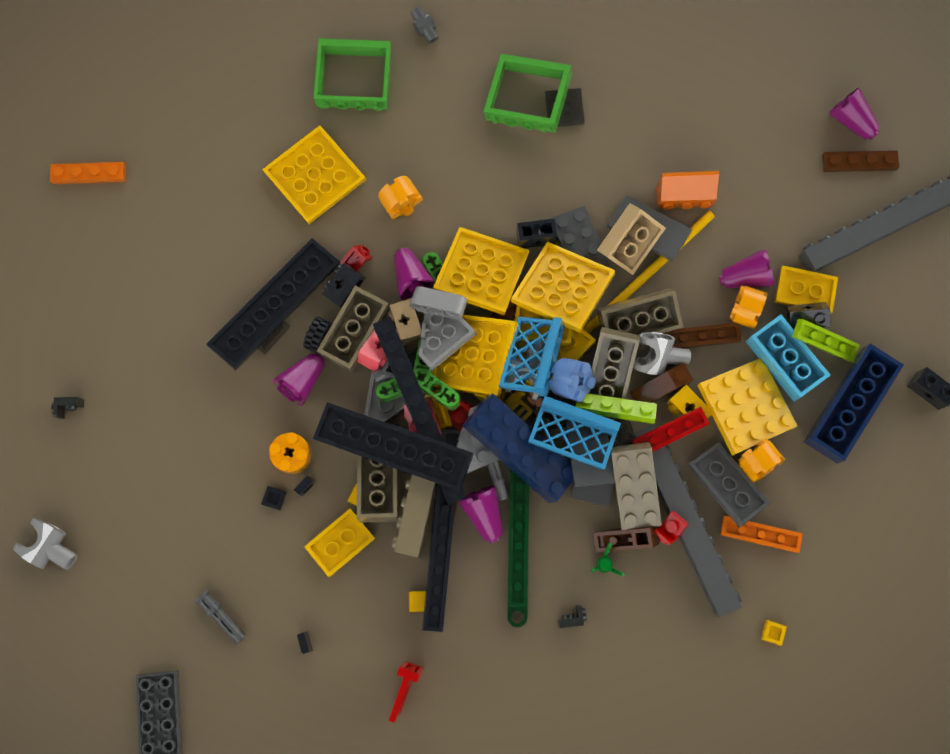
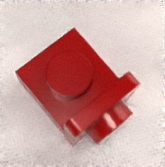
[340,245,373,271]
[449,400,473,431]
[654,511,689,545]

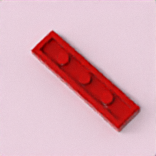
[631,407,710,452]

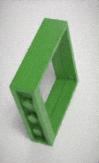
[314,38,392,111]
[483,53,572,133]

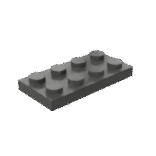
[550,206,611,268]
[688,442,771,528]

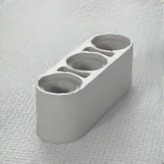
[409,286,468,320]

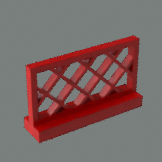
[388,661,424,723]

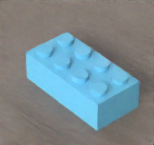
[745,315,830,402]

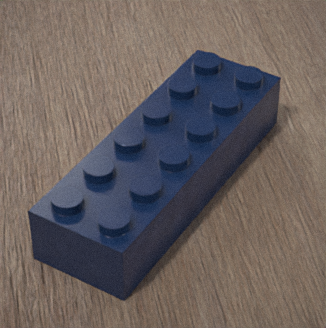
[804,343,904,463]
[462,393,573,503]

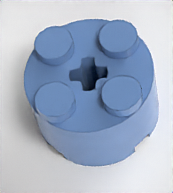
[550,358,596,402]

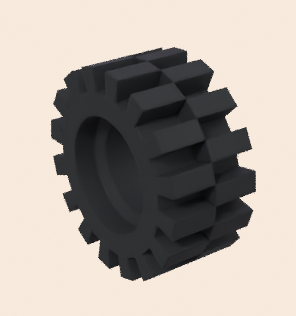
[303,316,332,354]

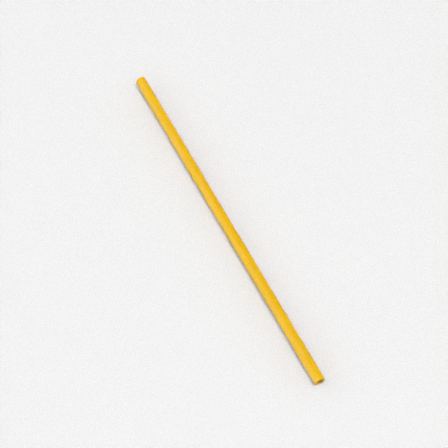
[503,211,715,408]

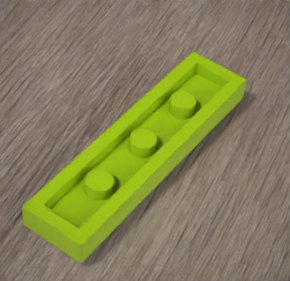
[792,319,860,363]
[576,394,657,424]

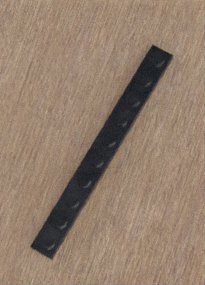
[373,317,467,505]
[422,429,461,632]

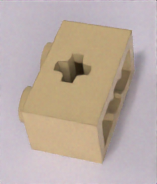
[388,298,422,344]

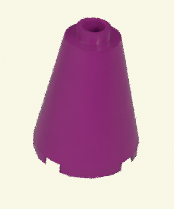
[829,88,880,140]
[394,248,434,301]
[719,249,774,288]
[273,353,325,406]
[459,485,503,543]

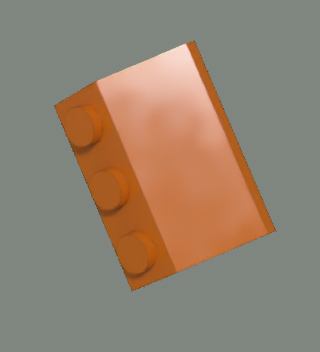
[656,171,719,210]

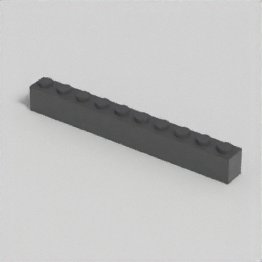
[799,176,950,272]
[631,424,742,617]

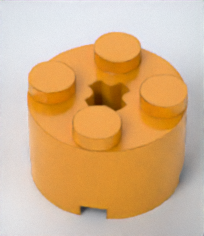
[378,176,423,219]
[729,286,768,329]
[269,432,312,474]
[737,438,785,483]

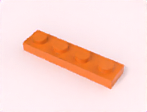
[50,162,126,184]
[719,515,803,553]

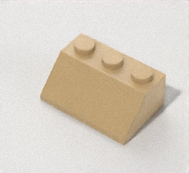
[597,203,666,275]

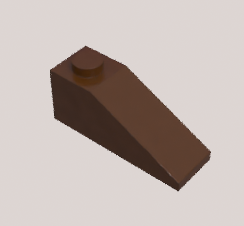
[630,363,694,403]
[593,526,659,552]

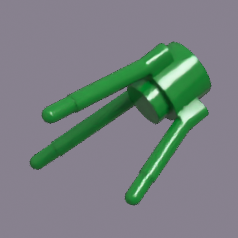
[591,543,625,577]

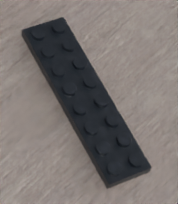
[206,238,340,371]
[313,402,474,492]

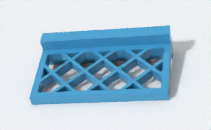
[499,317,565,397]
[528,396,621,470]

